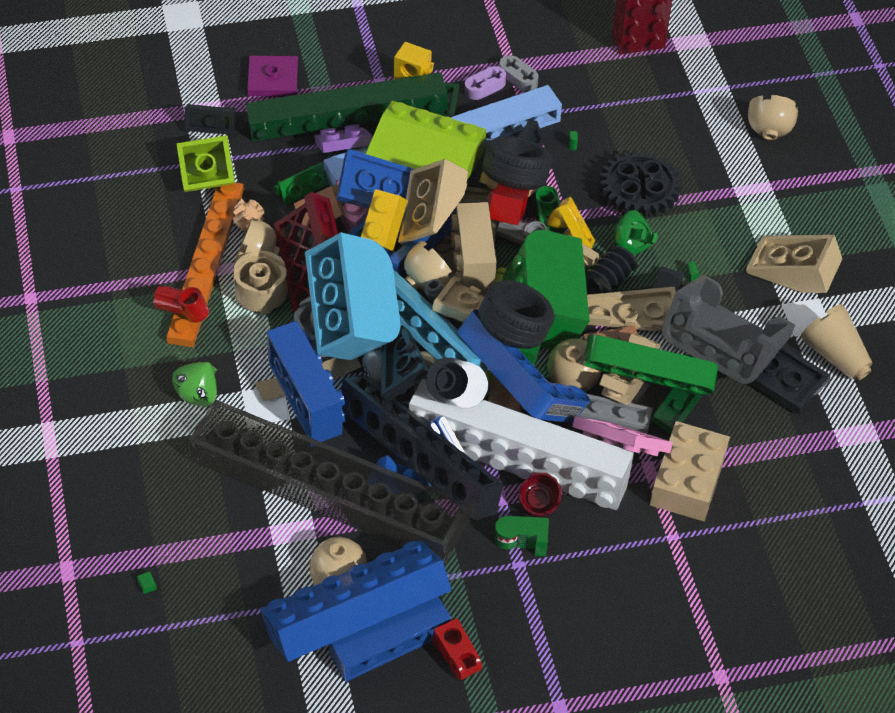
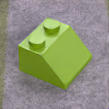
[176,135,235,192]

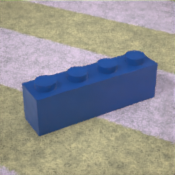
[329,597,452,682]

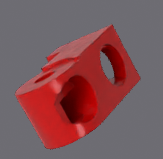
[432,618,482,681]

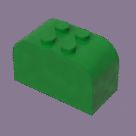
[502,230,590,350]

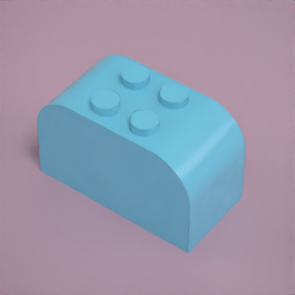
[305,233,400,360]

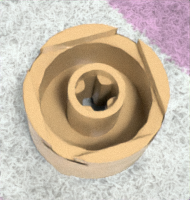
[233,251,288,315]

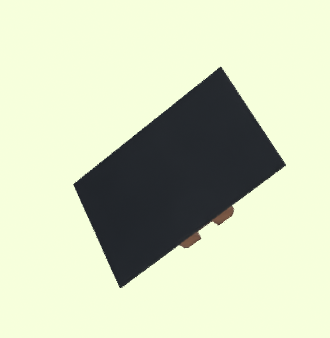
[652,266,685,291]

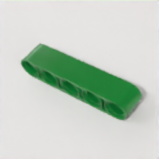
[583,335,718,395]

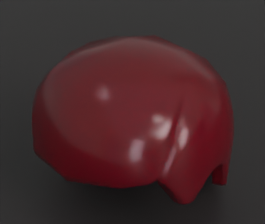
[518,473,562,517]

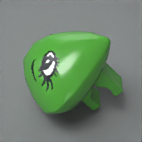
[172,362,218,407]

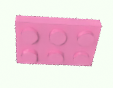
[572,416,673,456]

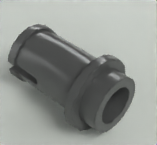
[424,279,445,306]

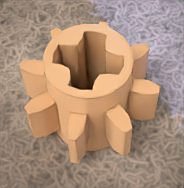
[233,199,265,231]

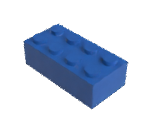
[267,321,345,445]

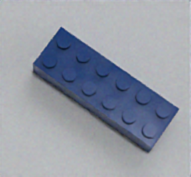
[260,540,452,662]

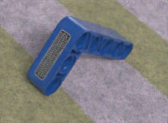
[457,309,590,423]

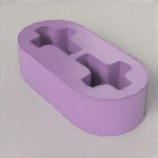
[464,66,506,100]

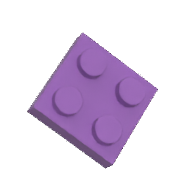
[314,124,372,153]

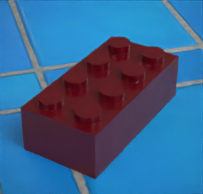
[612,0,673,55]

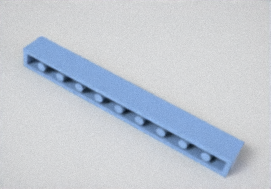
[324,85,562,186]

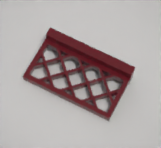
[274,192,338,314]

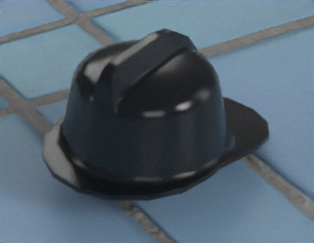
[425,357,488,408]

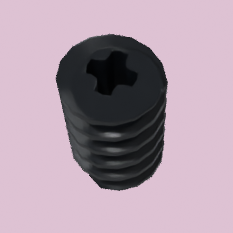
[585,246,638,295]

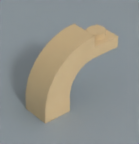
[600,334,661,405]

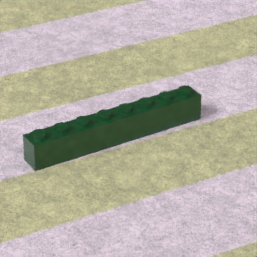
[246,72,448,142]

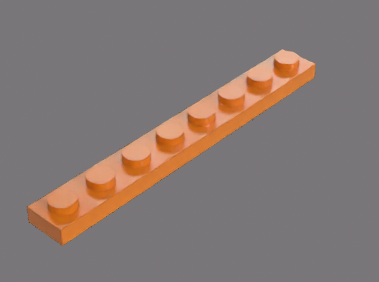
[167,183,244,348]

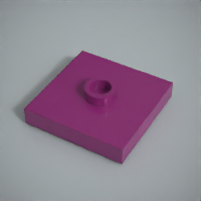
[247,56,298,97]

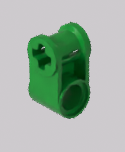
[534,186,566,233]

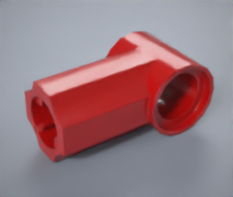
[153,286,209,323]

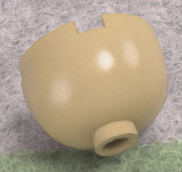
[748,95,798,140]
[234,217,280,265]
[404,241,452,292]
[547,338,601,392]
[310,537,367,585]

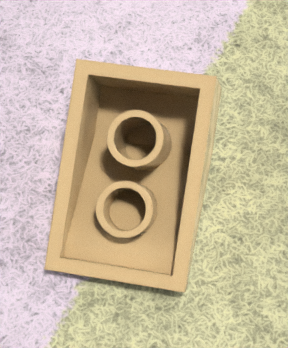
[398,159,468,244]
[746,235,842,293]

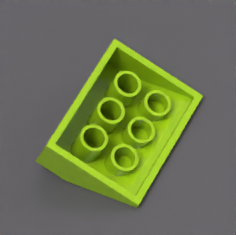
[366,101,487,180]

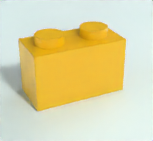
[361,189,408,251]

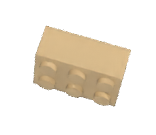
[450,202,496,297]
[650,421,730,522]

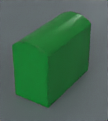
[569,131,578,150]
[686,261,699,282]
[137,571,157,594]

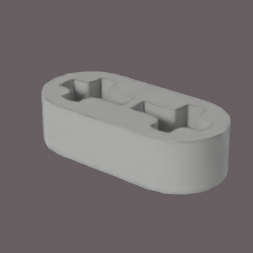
[499,55,539,92]

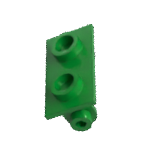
[274,162,328,206]

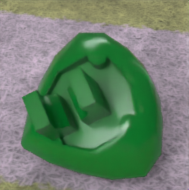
[614,210,658,256]

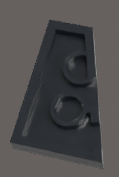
[381,325,429,401]

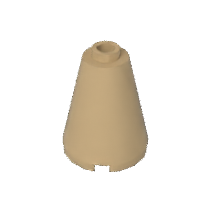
[801,304,873,380]

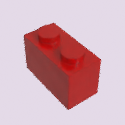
[486,184,530,225]

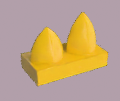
[548,197,595,249]

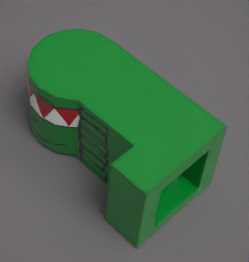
[494,516,549,557]

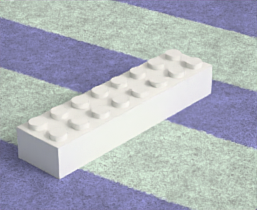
[409,379,634,510]

